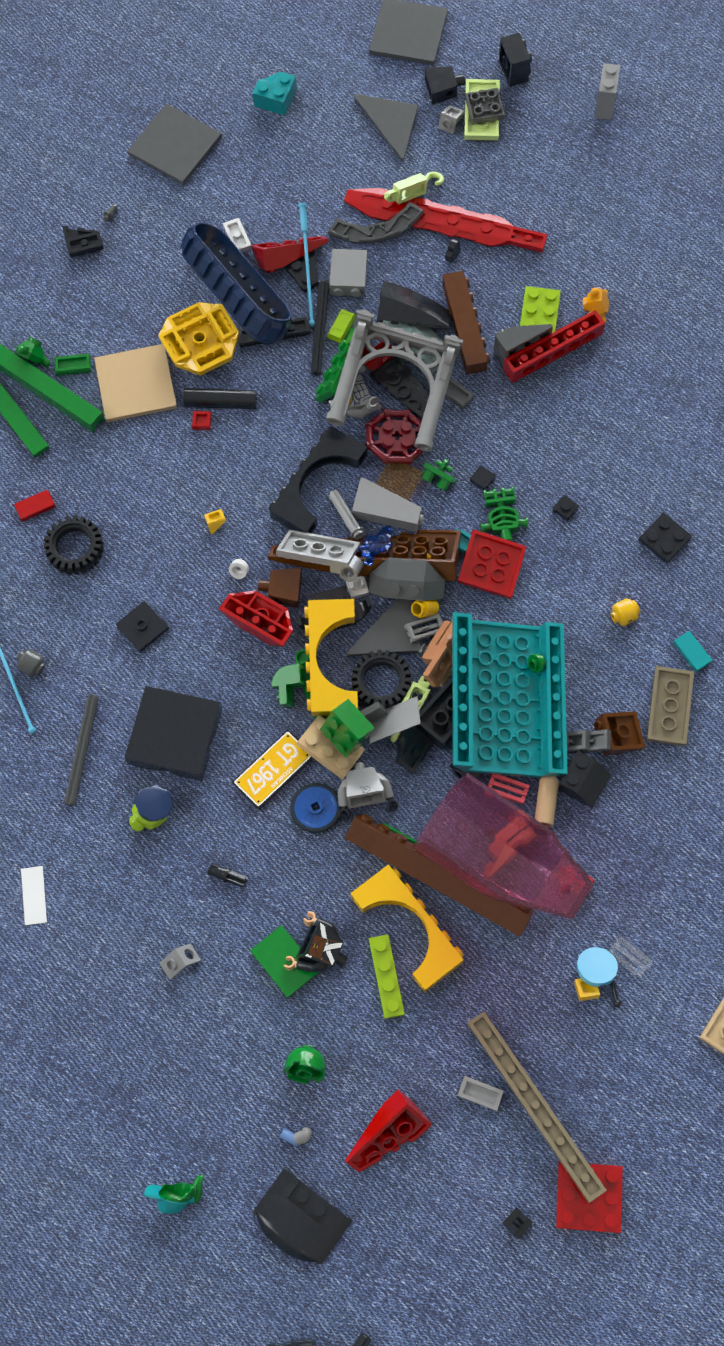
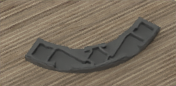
[328,202,424,244]

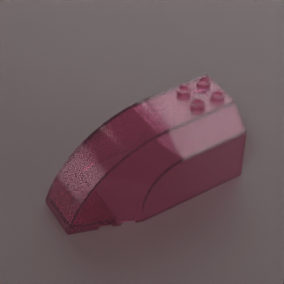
[413,773,594,919]

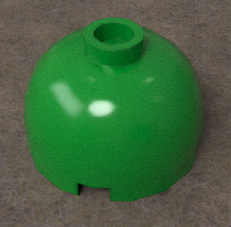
[283,1045,326,1084]

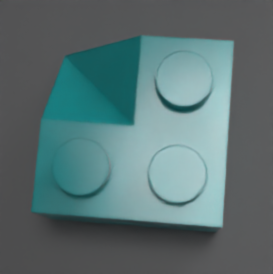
[252,72,297,116]

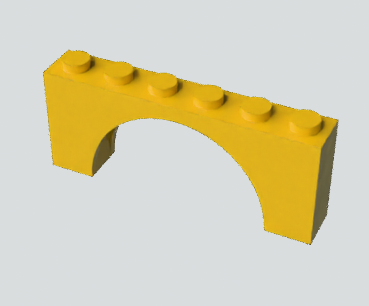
[304,599,358,717]
[350,864,464,993]

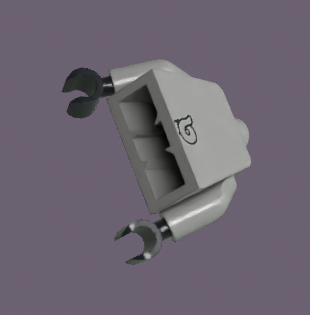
[338,762,398,820]

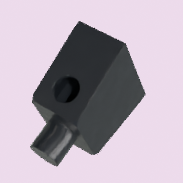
[425,66,466,105]

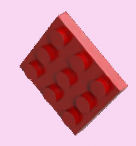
[457,529,527,599]
[556,1161,623,1233]

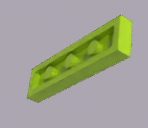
[369,934,405,1019]

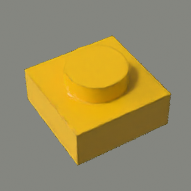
[574,978,600,1001]

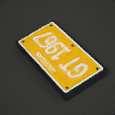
[232,729,314,810]

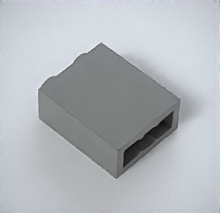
[595,63,621,120]
[330,249,367,297]

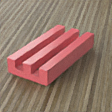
[486,774,530,805]

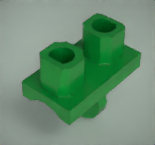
[422,458,457,492]

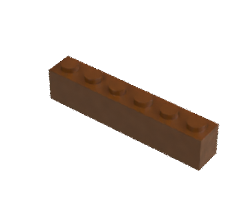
[442,271,490,375]

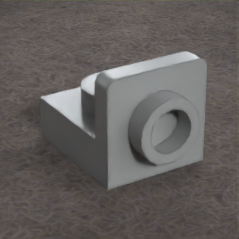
[438,105,464,134]

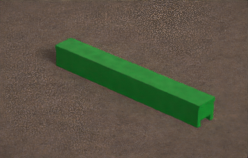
[0,344,104,433]

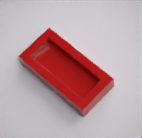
[14,489,56,522]

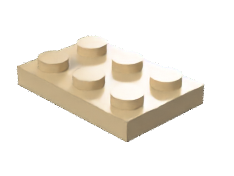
[296,715,366,780]

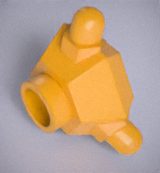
[583,287,609,323]

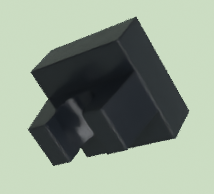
[502,1207,533,1239]

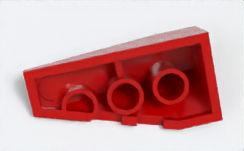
[251,236,329,273]
[345,1089,432,1172]

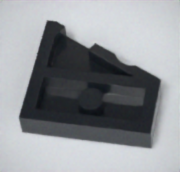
[62,226,104,258]

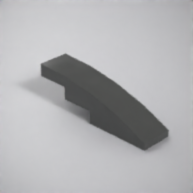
[566,729,611,754]

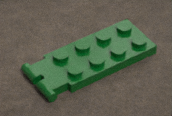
[314,328,355,403]

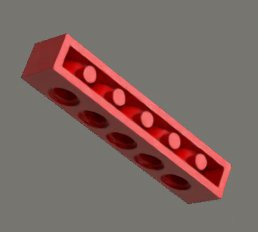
[503,310,605,383]

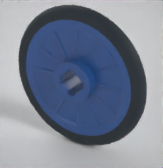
[290,783,341,833]

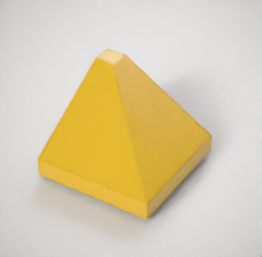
[204,509,226,534]

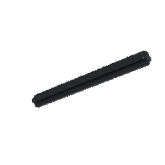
[311,280,329,376]

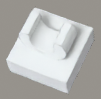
[346,576,369,599]

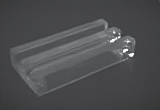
[608,936,653,978]

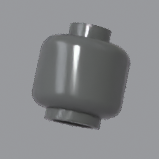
[16,649,46,677]

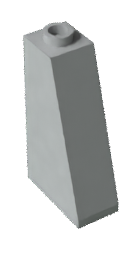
[352,478,424,532]

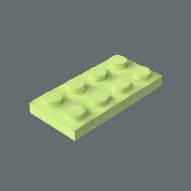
[464,79,500,140]

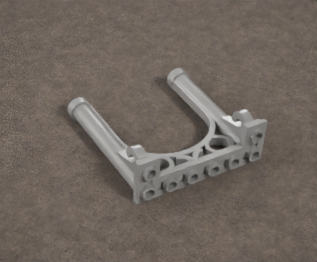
[326,309,463,451]

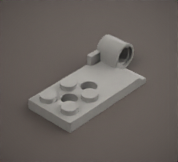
[276,530,363,582]

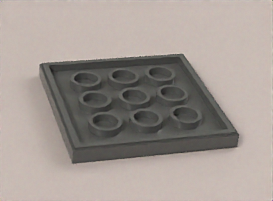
[369,0,448,65]
[127,103,222,185]

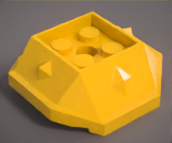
[158,302,239,376]

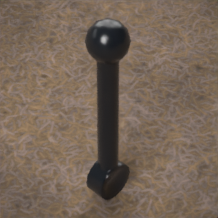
[610,980,621,1008]

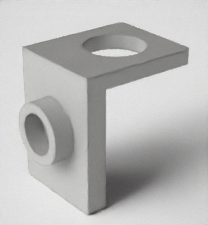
[160,944,201,980]

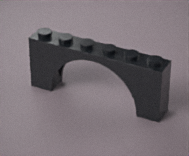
[269,426,368,534]

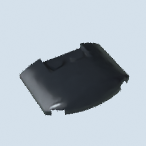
[253,1168,351,1264]

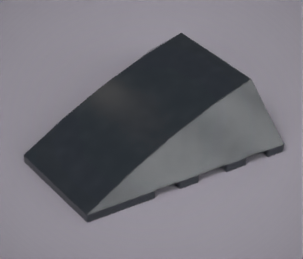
[376,280,449,329]

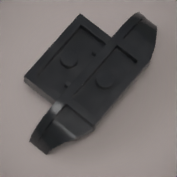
[296,585,372,632]

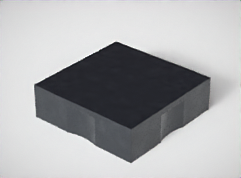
[125,686,222,781]

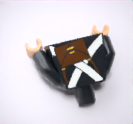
[284,911,348,972]

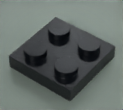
[639,512,692,563]

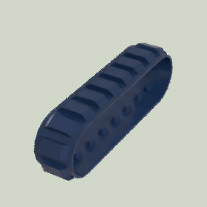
[181,222,292,344]

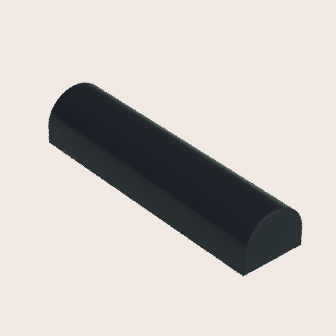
[183,388,257,409]

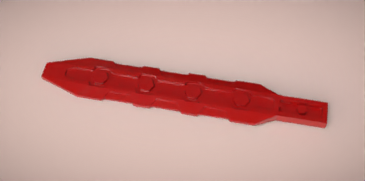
[344,188,548,253]

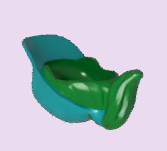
[144,1175,204,1214]

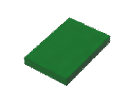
[250,925,319,999]

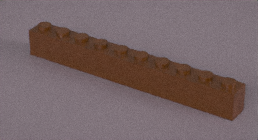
[345,814,534,937]

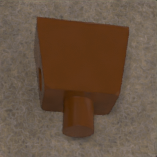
[258,568,302,608]

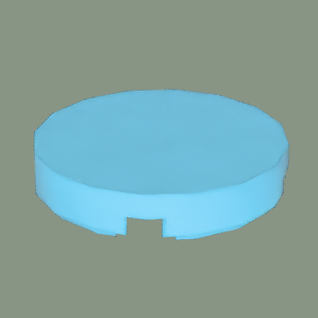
[576,947,618,987]

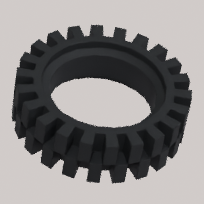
[43,516,104,575]
[351,650,411,709]

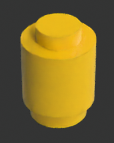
[411,599,439,618]

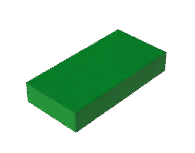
[54,353,92,376]

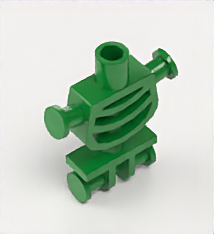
[479,486,528,541]

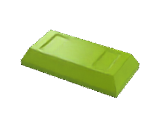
[326,309,356,343]

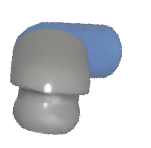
[280,1127,312,1146]

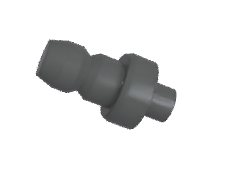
[104,204,118,221]

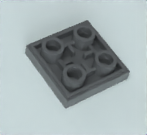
[465,88,505,125]

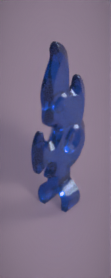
[358,525,392,566]

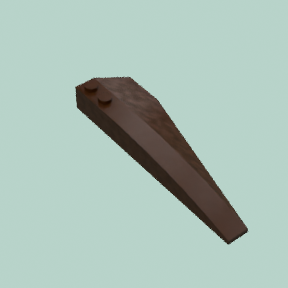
[268,530,461,581]

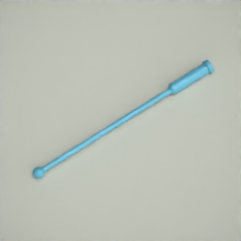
[298,203,315,327]
[0,647,36,734]

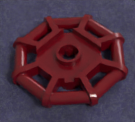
[365,408,426,465]

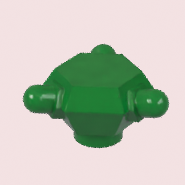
[15,337,51,367]

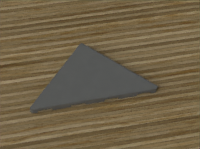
[354,94,418,162]
[347,599,420,657]

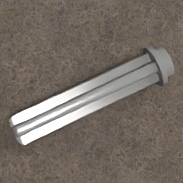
[329,490,364,540]

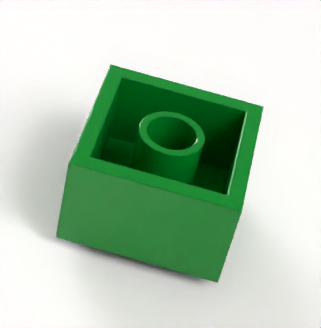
[320,699,375,758]

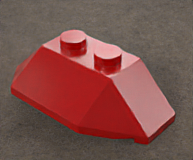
[219,591,293,647]

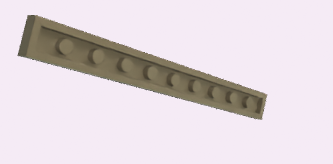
[467,1012,607,1204]

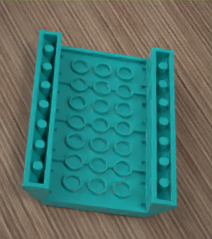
[452,612,568,778]

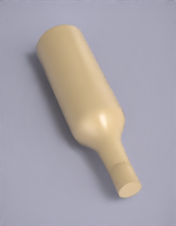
[534,776,559,828]

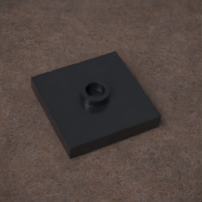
[116,601,169,652]

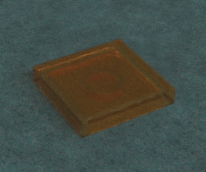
[375,463,423,501]

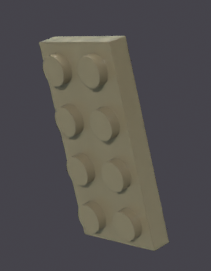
[646,666,694,747]

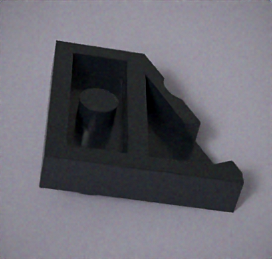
[285,250,319,293]
[396,726,434,774]

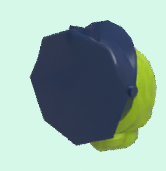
[129,785,173,832]

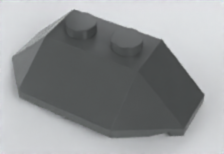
[369,557,445,601]

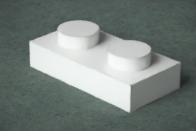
[223,218,252,252]

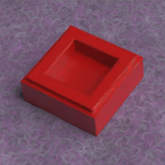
[192,411,212,430]

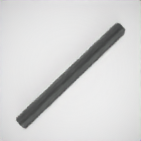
[64,694,98,806]

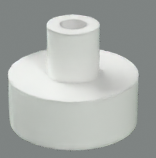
[229,559,249,579]

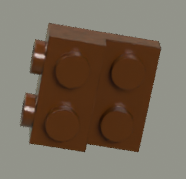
[594,711,646,756]

